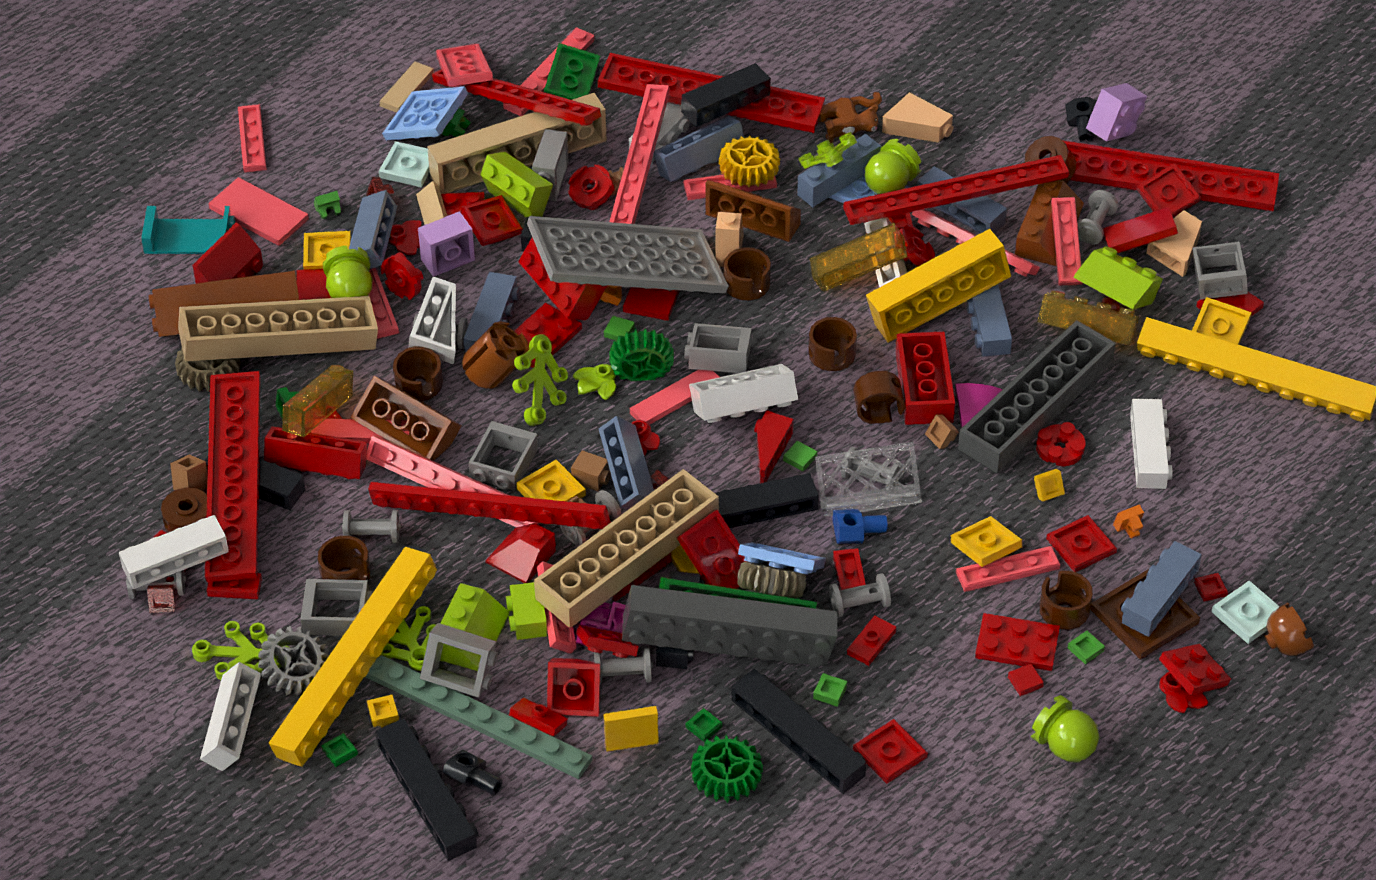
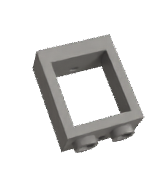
[532,129,569,201]
[1193,242,1248,300]
[684,323,751,373]
[469,421,538,491]
[300,579,373,636]
[420,623,498,697]

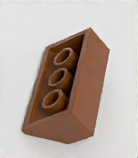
[705,180,801,242]
[1015,180,1084,266]
[350,376,462,461]

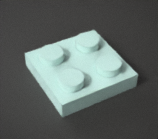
[379,141,430,187]
[1212,581,1280,644]

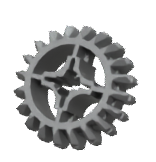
[258,626,329,696]

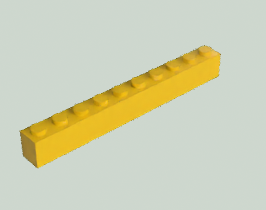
[1137,317,1376,421]
[269,547,437,767]

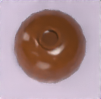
[1265,603,1314,656]

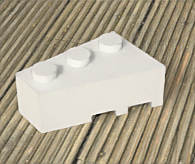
[409,277,456,364]

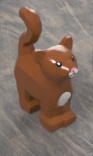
[818,92,882,143]

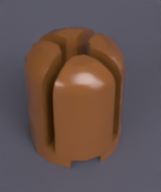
[462,321,529,389]

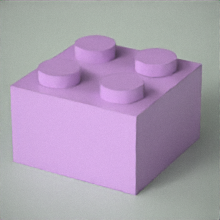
[1086,83,1147,141]
[418,211,475,277]

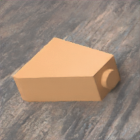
[882,92,953,142]
[1146,210,1202,277]
[716,212,744,267]

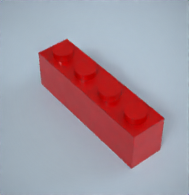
[264,426,367,479]

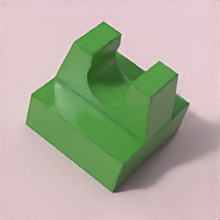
[314,191,341,219]

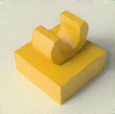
[1034,469,1065,501]
[367,695,399,728]

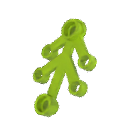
[798,132,857,169]
[512,334,568,426]
[381,606,436,671]
[192,621,292,680]

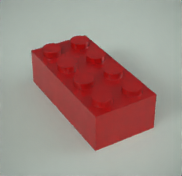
[518,237,608,320]
[895,331,955,425]

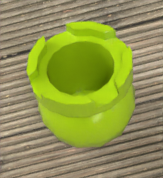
[865,139,921,195]
[323,246,373,298]
[1031,695,1100,762]

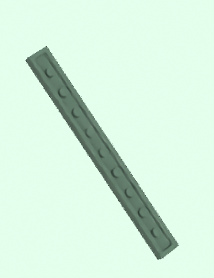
[365,655,593,779]

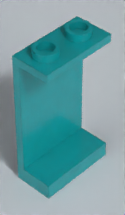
[141,206,235,254]

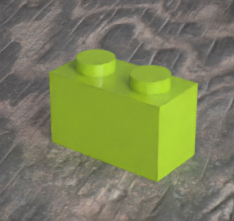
[506,582,547,640]

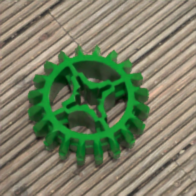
[609,328,674,381]
[691,734,763,803]

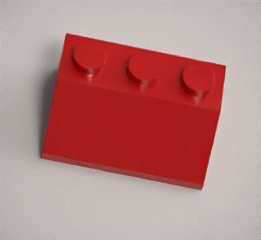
[192,223,263,283]

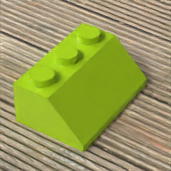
[480,152,553,218]
[1074,247,1163,309]
[440,583,510,671]

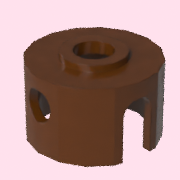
[1024,136,1076,183]
[724,247,771,301]
[808,317,857,371]
[393,346,443,401]
[853,371,905,424]
[161,487,207,533]
[318,536,371,581]
[1039,571,1093,630]

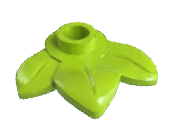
[573,364,616,400]

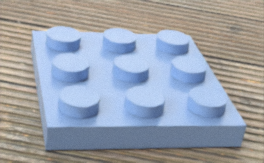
[382,86,468,140]
[738,542,826,574]

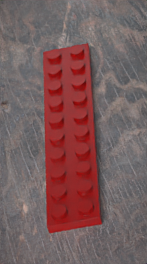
[598,53,825,133]
[1050,140,1279,211]
[205,371,261,582]

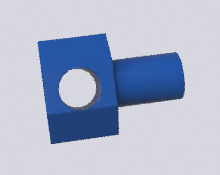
[833,509,888,544]

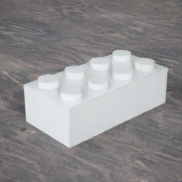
[689,364,798,423]

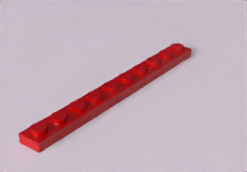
[432,69,601,126]
[843,155,1069,225]
[368,482,611,529]

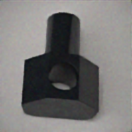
[1065,97,1097,142]
[442,749,503,796]

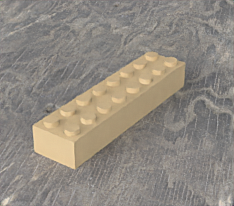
[427,93,607,194]
[178,296,378,361]
[534,469,719,628]

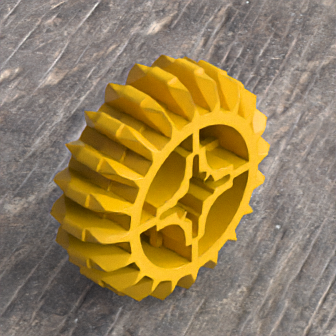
[719,135,780,187]

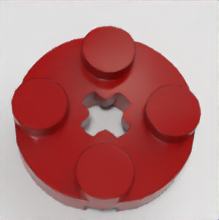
[568,165,615,210]
[894,225,935,267]
[381,252,424,300]
[1036,422,1086,466]

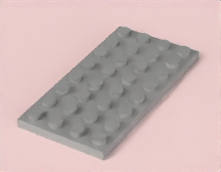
[527,216,728,294]

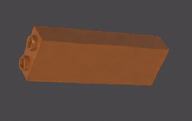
[148,271,299,337]

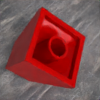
[485,523,556,583]
[547,658,601,717]

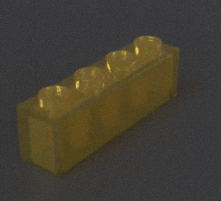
[810,223,907,291]
[1037,290,1139,345]
[282,365,353,437]

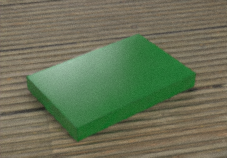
[544,43,601,100]

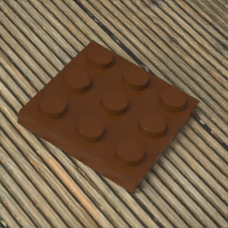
[1091,568,1200,659]

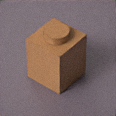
[571,451,611,492]
[170,454,208,491]

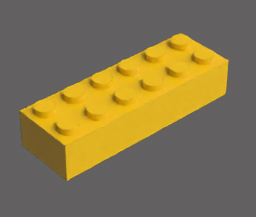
[866,229,1011,343]

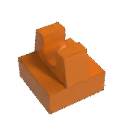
[1113,504,1144,538]

